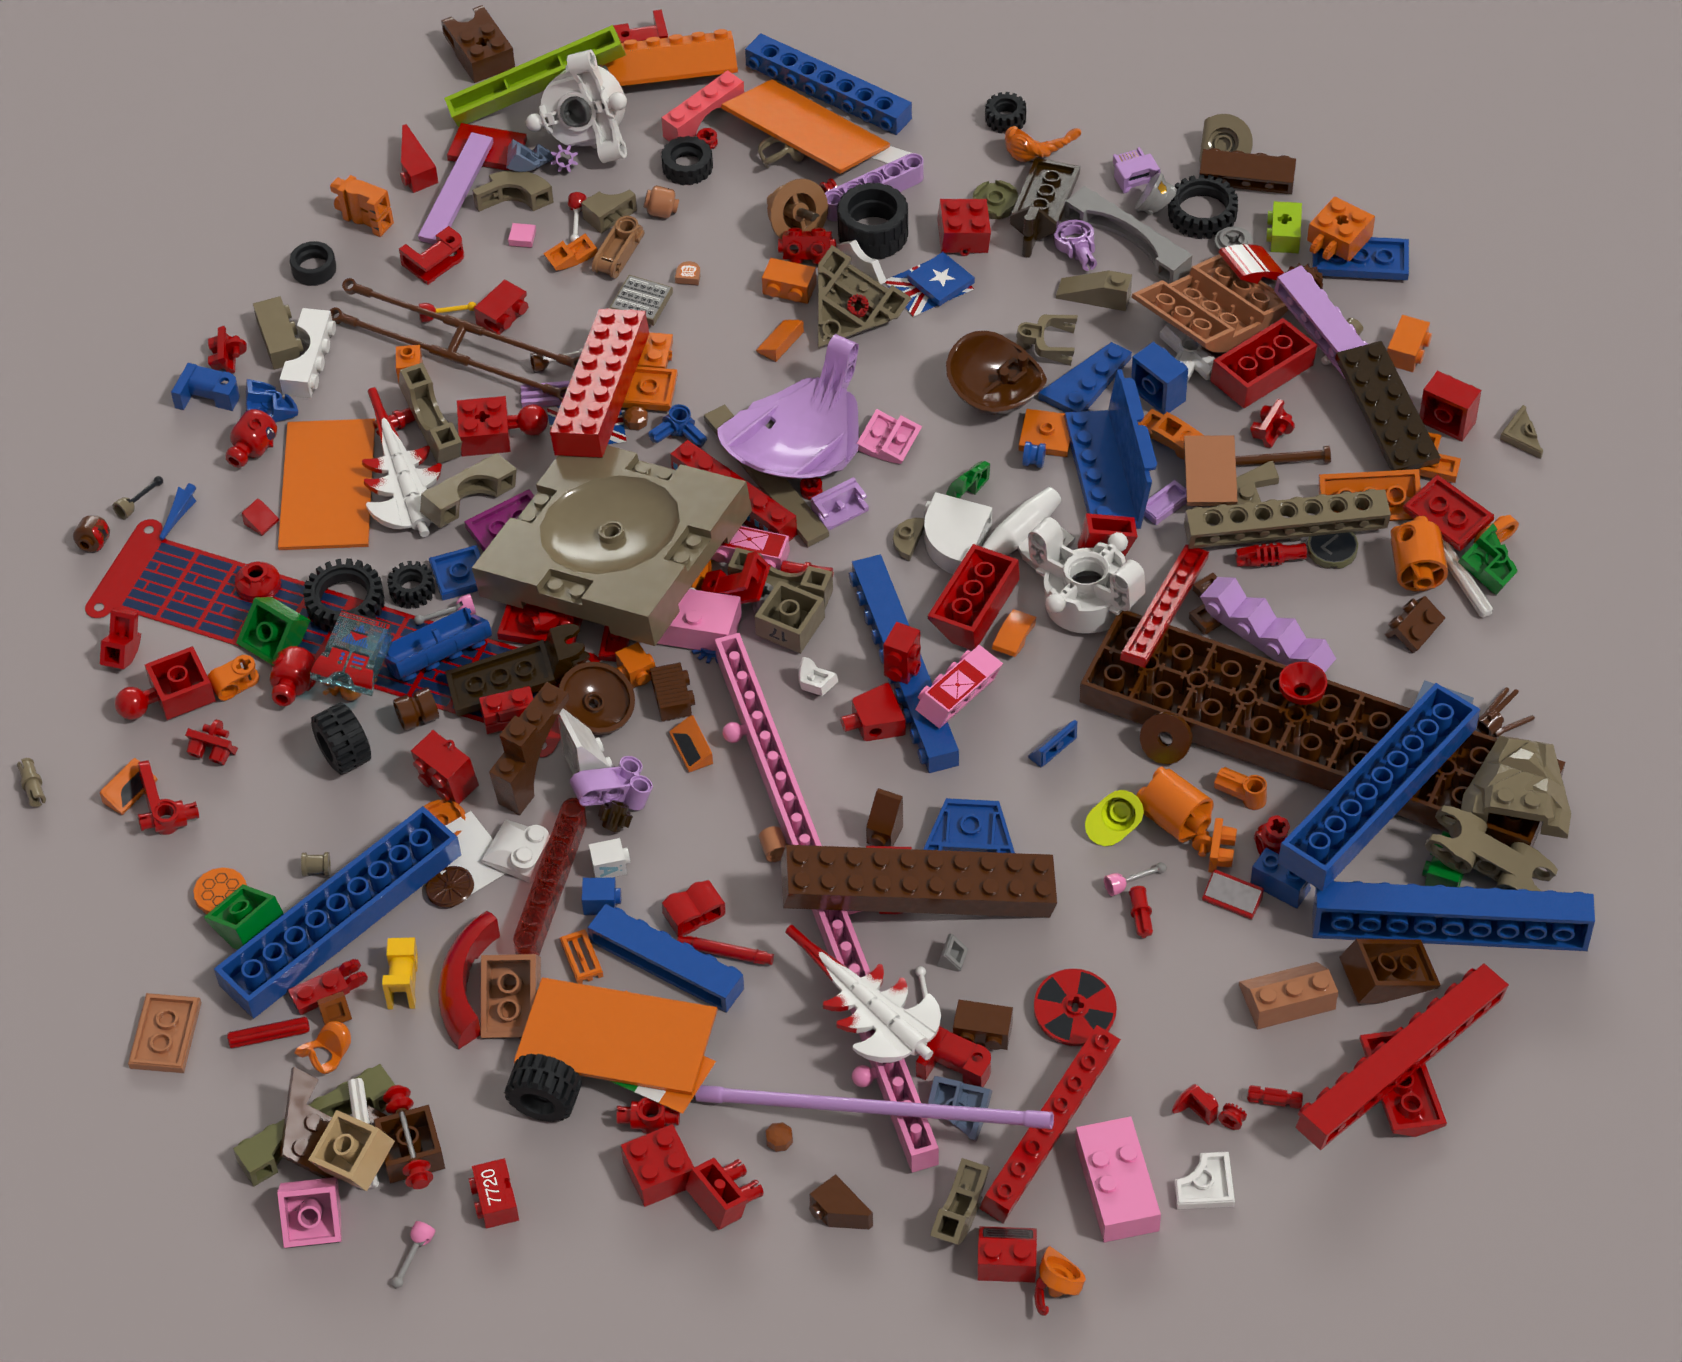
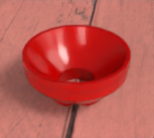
[235,561,281,602]
[1279,661,1327,705]

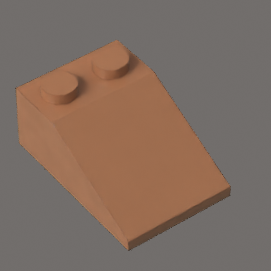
[481,954,541,1038]

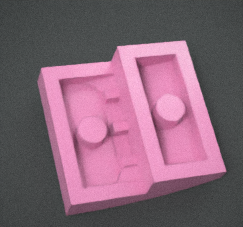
[857,409,922,464]

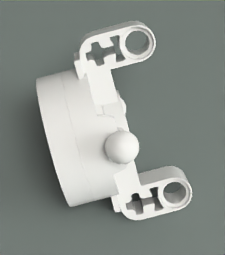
[1028,517,1145,634]

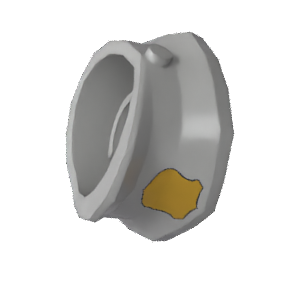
[1135,173,1177,215]

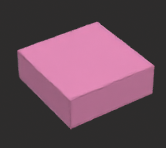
[508,223,536,248]

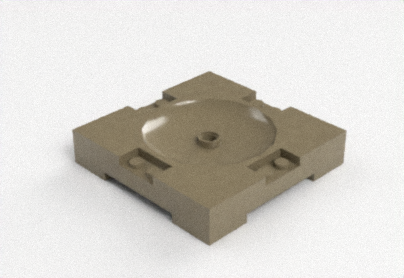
[472,445,752,646]

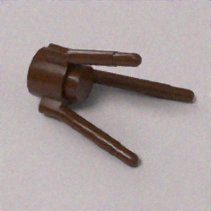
[1477,687,1535,738]

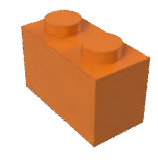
[762,258,817,304]
[1387,315,1432,372]

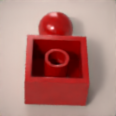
[457,396,548,457]
[115,646,216,720]

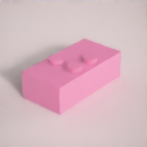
[657,589,742,651]
[1075,1116,1161,1242]

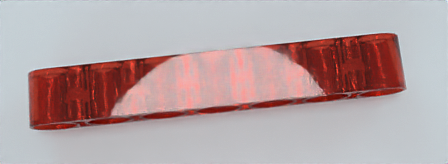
[513,798,587,956]

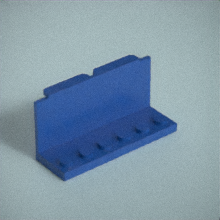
[1064,369,1157,529]

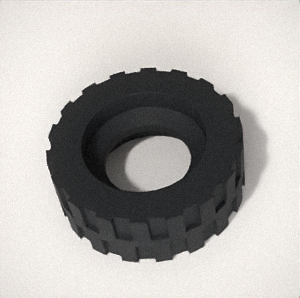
[661,136,713,185]

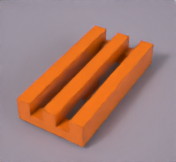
[560,929,603,984]

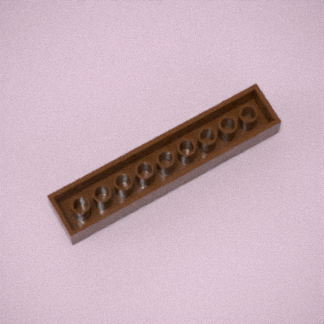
[781,845,1057,918]

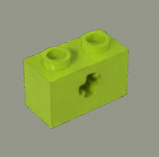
[1266,201,1302,254]

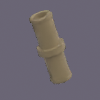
[17,758,46,807]

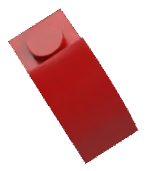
[100,608,141,669]

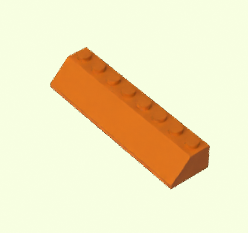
[602,29,738,86]

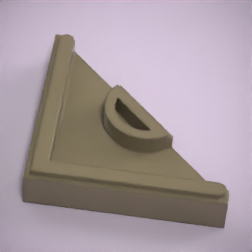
[1500,405,1543,459]

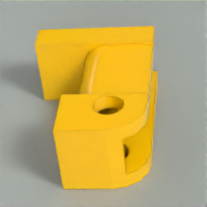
[382,937,418,1009]

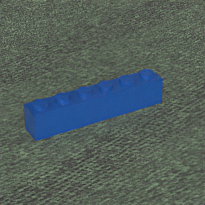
[587,904,744,1013]

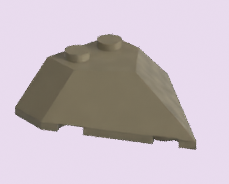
[818,245,911,348]

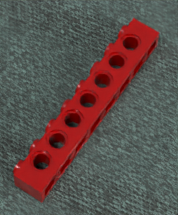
[979,1025,1121,1224]

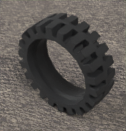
[1168,175,1238,239]

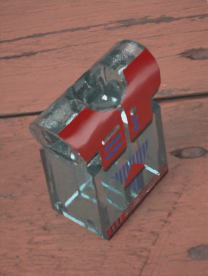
[310,609,392,696]

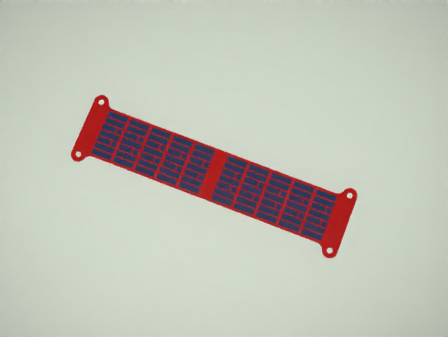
[85,519,600,757]

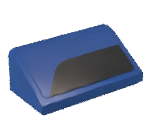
[1028,720,1078,768]

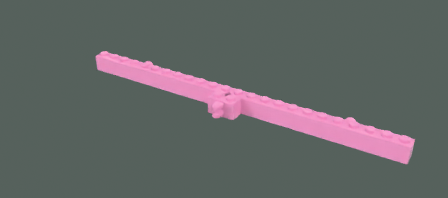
[715,633,939,1173]

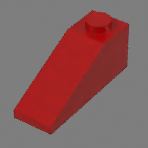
[400,124,439,193]

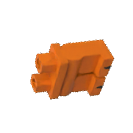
[330,175,394,237]

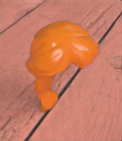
[1005,126,1081,162]

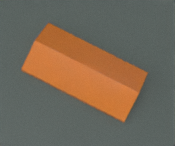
[1319,469,1421,521]

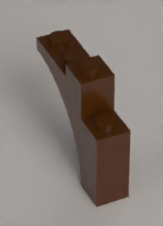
[489,682,570,815]

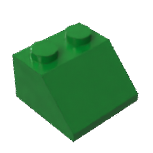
[236,597,310,665]
[204,884,284,950]

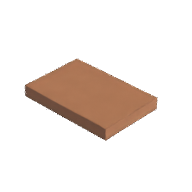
[1184,435,1238,506]
[128,993,202,1073]

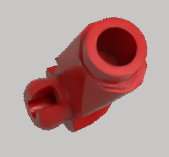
[530,612,574,632]

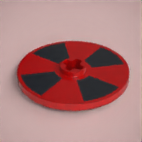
[1033,969,1117,1046]

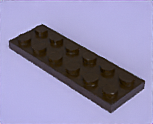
[1335,341,1441,471]

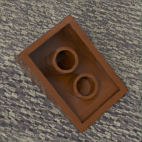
[1339,939,1441,1004]

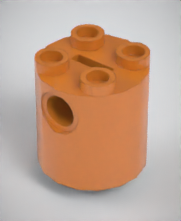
[1391,516,1448,591]
[1136,767,1214,843]

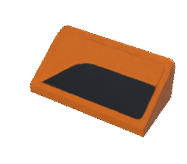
[669,715,713,772]
[100,758,158,815]

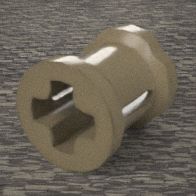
[301,852,331,876]

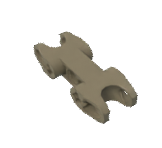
[1424,805,1558,891]

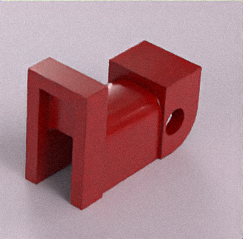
[613,9,668,43]
[399,226,464,285]
[701,551,771,604]
[916,1026,991,1087]

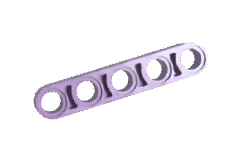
[825,153,924,221]

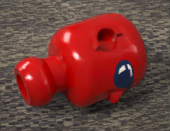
[225,409,277,468]

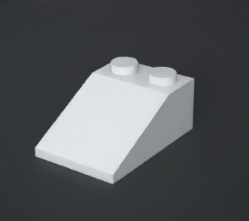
[558,709,613,775]

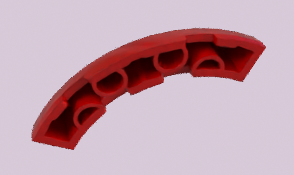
[438,911,500,1049]

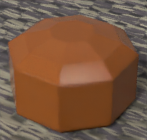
[624,406,648,430]
[766,1122,793,1152]

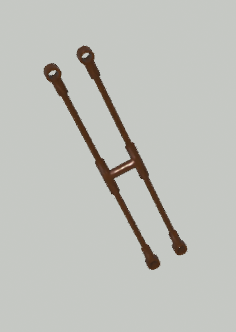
[330,278,580,402]

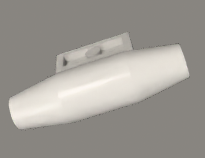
[982,487,1075,570]

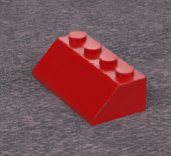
[927,544,1020,650]

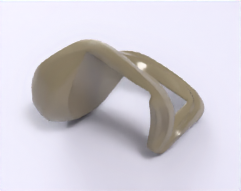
[758,136,805,168]

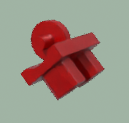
[208,326,247,373]
[1250,399,1295,448]
[185,719,238,766]

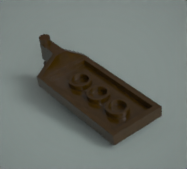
[1010,158,1080,257]

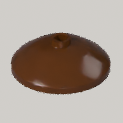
[559,662,635,735]

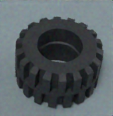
[311,702,371,775]
[504,1054,582,1122]

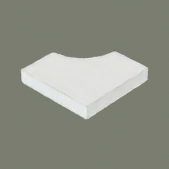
[1174,1152,1235,1210]

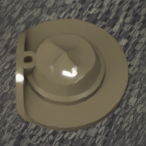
[1199,114,1253,163]

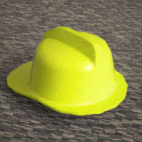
[1085,790,1144,846]

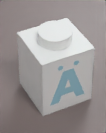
[588,838,630,878]

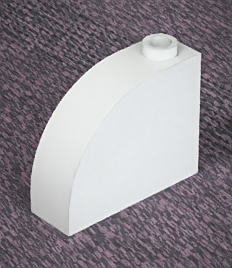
[924,492,992,574]

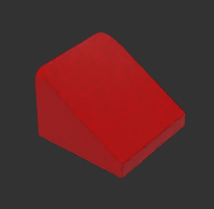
[242,499,279,536]

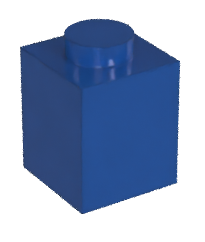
[582,877,622,915]

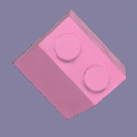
[277,1177,342,1248]

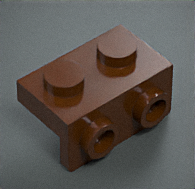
[1384,596,1445,653]

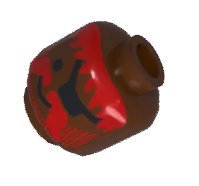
[73,516,110,552]

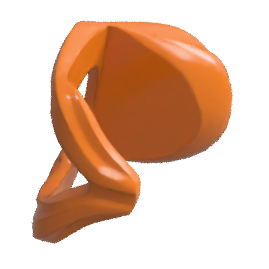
[295,1021,351,1074]

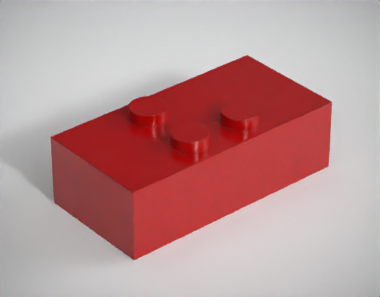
[1210,318,1317,408]

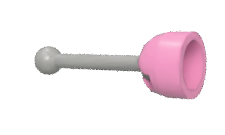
[414,594,476,625]
[1104,862,1167,896]
[392,1221,436,1288]

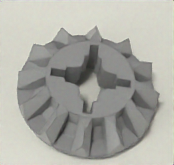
[1215,226,1253,249]

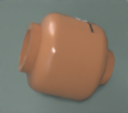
[643,185,679,219]

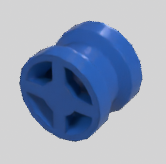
[1022,441,1046,468]

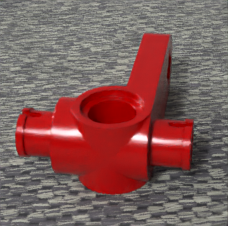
[138,760,199,835]
[617,1097,680,1134]

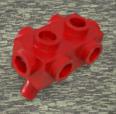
[778,228,836,264]

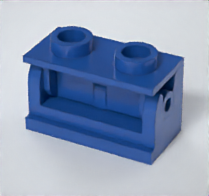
[1250,848,1311,909]

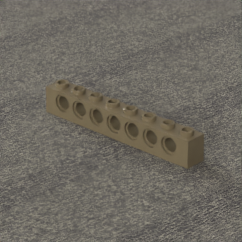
[1184,489,1391,549]

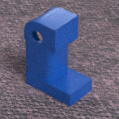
[171,363,240,411]

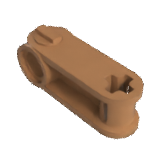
[592,216,645,279]

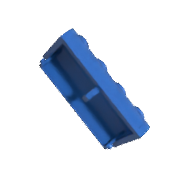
[382,607,492,681]

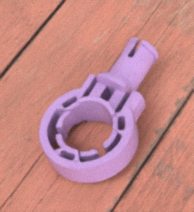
[1054,220,1097,271]

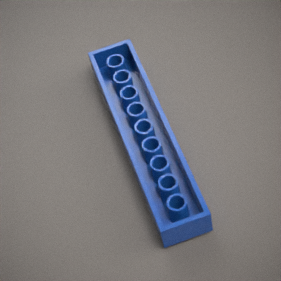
[1278,683,1480,891]
[214,806,462,1019]
[1312,880,1595,951]

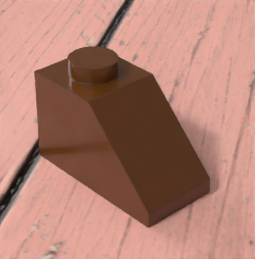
[866,788,903,846]
[809,1174,873,1230]

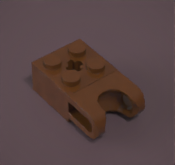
[441,5,515,83]

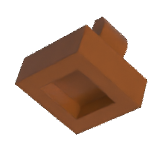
[317,991,352,1025]

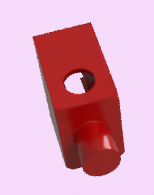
[840,682,906,741]

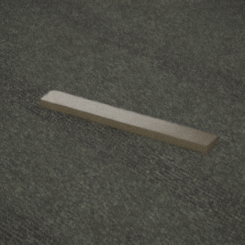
[704,404,829,547]

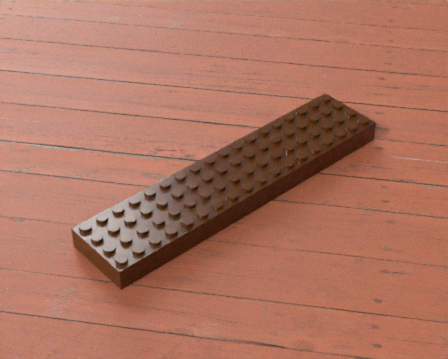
[1079,611,1565,847]

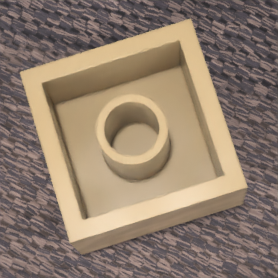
[308,1110,395,1191]

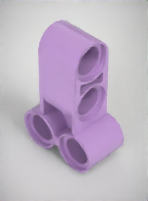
[570,756,653,810]

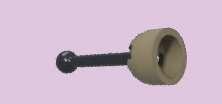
[112,476,163,519]

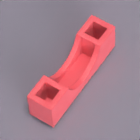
[661,71,744,142]

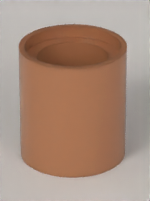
[759,826,787,862]

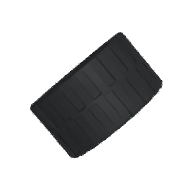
[837,183,908,259]

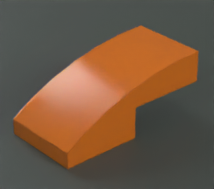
[543,233,598,271]
[992,609,1037,657]

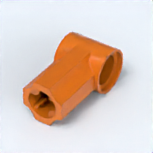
[1214,767,1267,810]

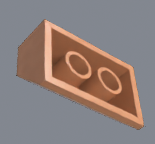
[1239,962,1338,1030]

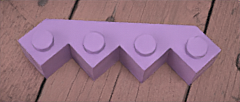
[1200,577,1336,673]

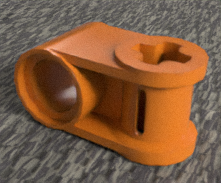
[207,655,259,701]

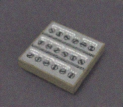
[610,275,673,326]

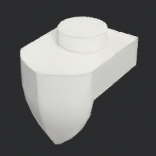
[798,657,838,696]

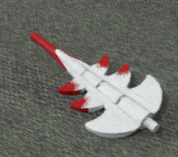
[362,387,442,537]
[785,925,941,1063]

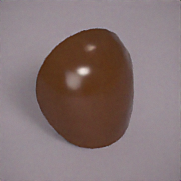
[946,331,1047,415]

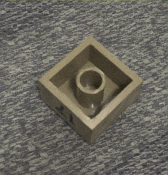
[754,580,825,653]

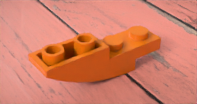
[1138,409,1204,460]

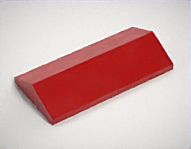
[1359,1031,1447,1137]

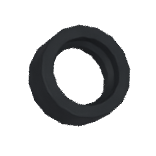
[290,241,336,286]

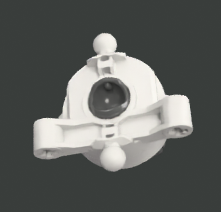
[526,49,627,163]

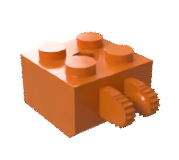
[1307,196,1375,261]

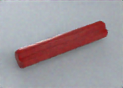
[227,1017,310,1048]

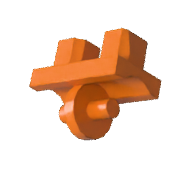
[1192,818,1237,873]

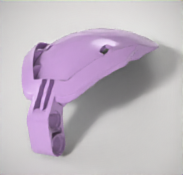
[717,334,859,479]

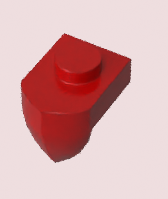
[1172,1084,1218,1125]

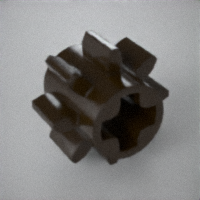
[598,800,633,832]

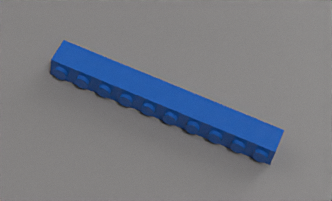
[849,554,959,773]

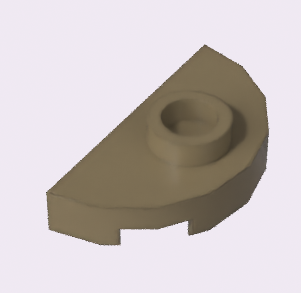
[893,518,925,561]

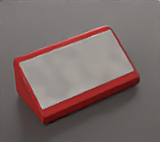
[1202,870,1264,920]

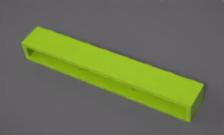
[444,25,626,127]

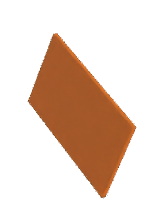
[721,79,890,174]
[278,419,376,550]
[514,977,718,1095]

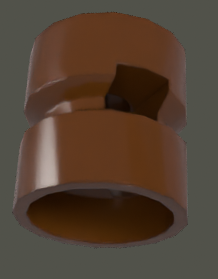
[393,687,439,731]

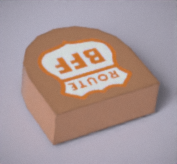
[675,261,701,285]

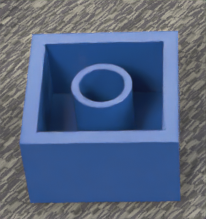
[1131,341,1188,415]

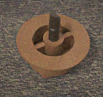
[767,179,828,239]

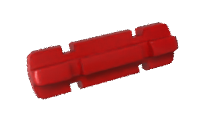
[1247,1085,1303,1109]

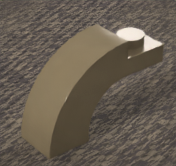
[472,170,554,212]
[930,1158,990,1245]

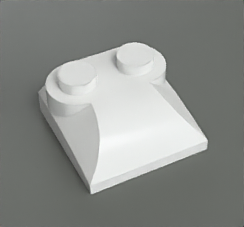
[482,819,554,883]

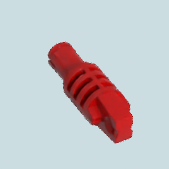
[1235,542,1307,567]

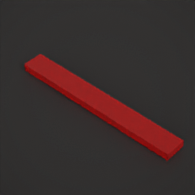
[1120,544,1209,668]

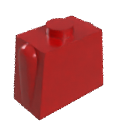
[1078,513,1138,556]

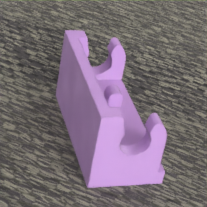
[811,477,869,530]

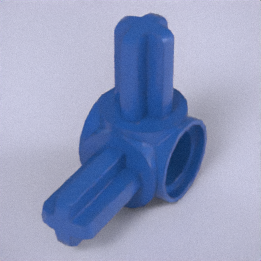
[648,404,707,448]

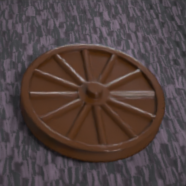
[426,866,474,907]

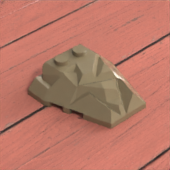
[1461,735,1571,839]

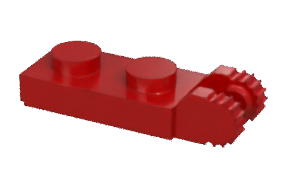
[288,958,368,1015]

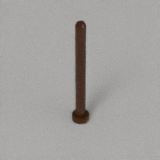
[1235,446,1331,466]

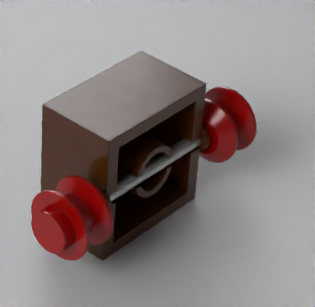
[374,1085,445,1189]

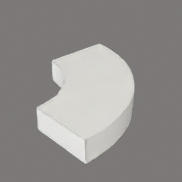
[837,240,886,284]

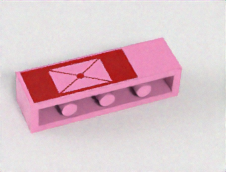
[710,526,790,570]
[915,645,1003,729]

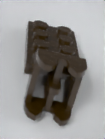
[445,624,590,717]

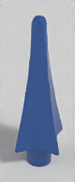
[159,483,196,540]

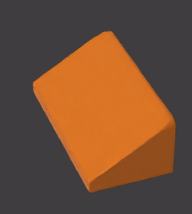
[756,320,804,362]

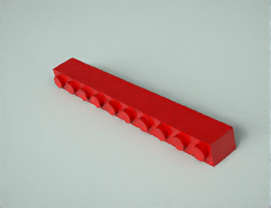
[1295,963,1509,1150]

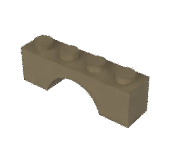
[399,362,462,463]
[420,453,517,528]
[728,547,833,609]

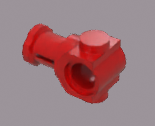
[1254,815,1290,855]

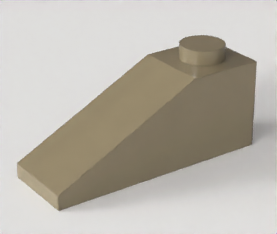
[1056,270,1132,311]

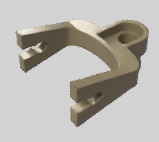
[1016,314,1078,366]

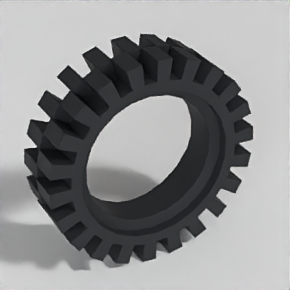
[303,558,385,634]

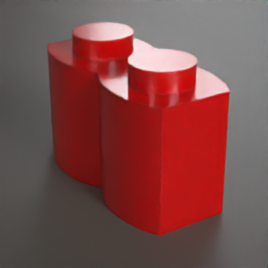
[662,880,725,936]

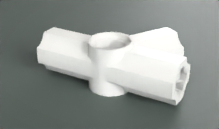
[1160,323,1215,382]

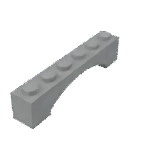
[1065,186,1192,284]

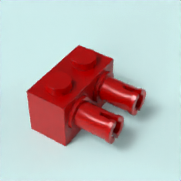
[685,1158,764,1230]

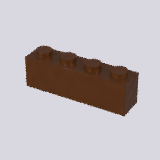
[1199,148,1296,194]

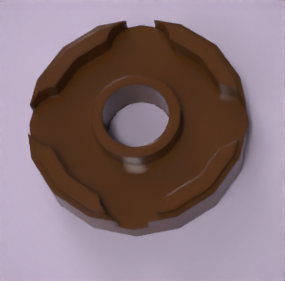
[1140,711,1193,765]

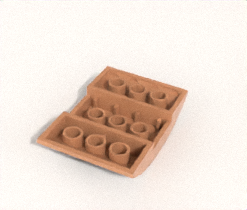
[1132,254,1289,352]

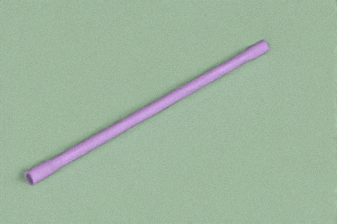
[695,1085,1054,1129]

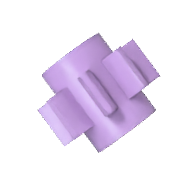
[551,144,578,172]

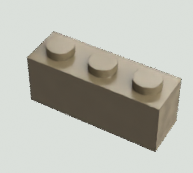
[253,296,304,370]

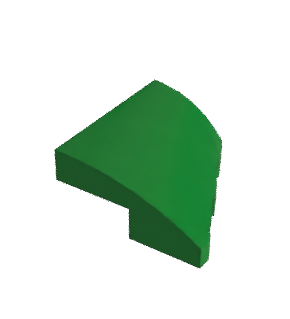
[946,461,990,499]
[1458,524,1518,595]

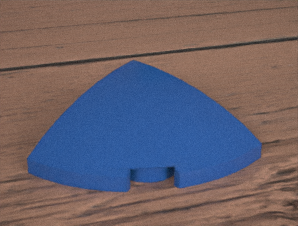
[246,379,298,422]

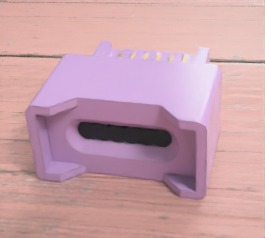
[1113,147,1161,193]

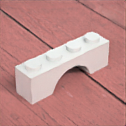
[279,308,336,398]

